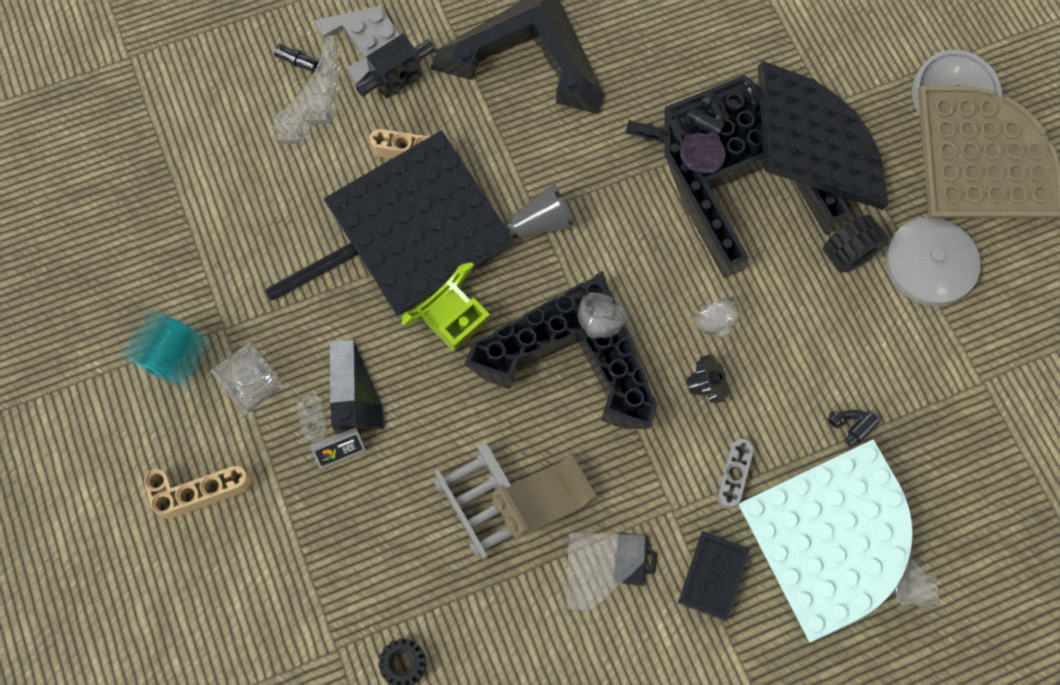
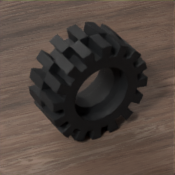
[378,638,427,685]

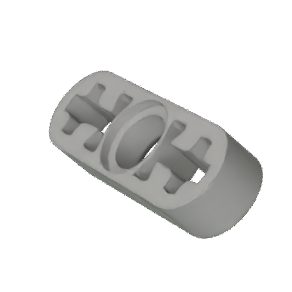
[717,439,754,509]

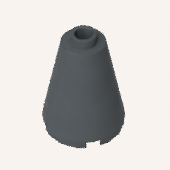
[508,184,574,238]

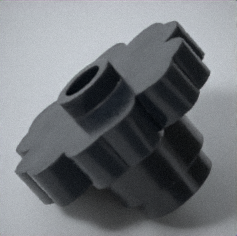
[686,354,728,404]

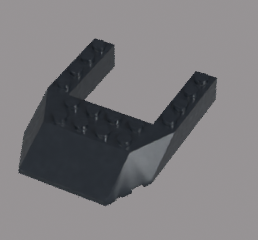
[664,75,852,278]

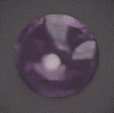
[680,133,725,173]

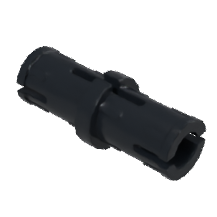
[274,43,319,73]
[625,120,664,143]

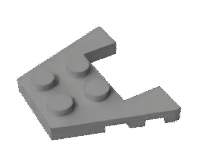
[313,6,400,85]

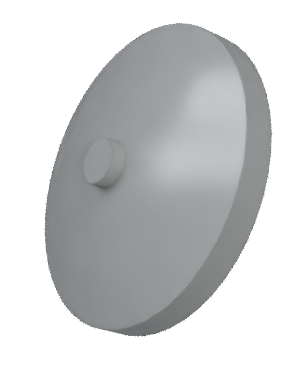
[912,50,1002,115]
[885,218,981,306]

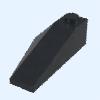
[330,340,384,434]

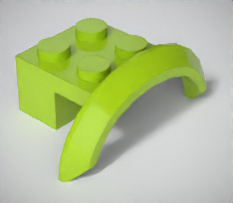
[402,263,490,352]

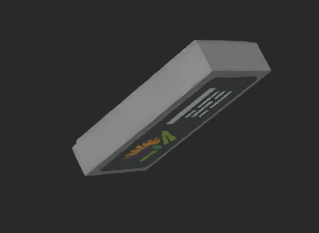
[310,427,366,469]

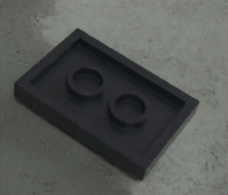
[677,531,750,622]

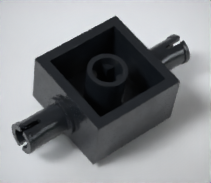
[355,33,436,99]

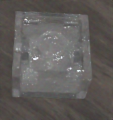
[210,342,284,415]

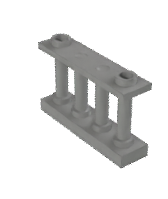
[433,443,535,562]

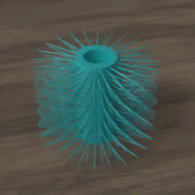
[121,307,212,389]

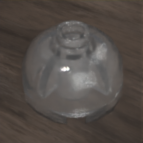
[578,292,628,338]
[690,295,740,338]

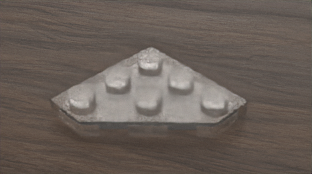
[566,533,645,611]

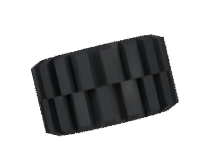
[822,215,888,273]

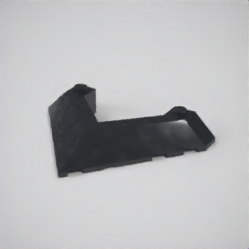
[431,0,604,114]
[465,271,658,429]

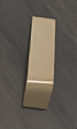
[369,129,457,159]
[144,466,251,519]

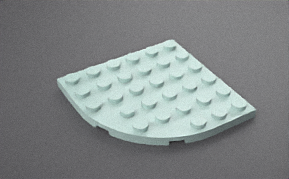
[738,440,912,643]

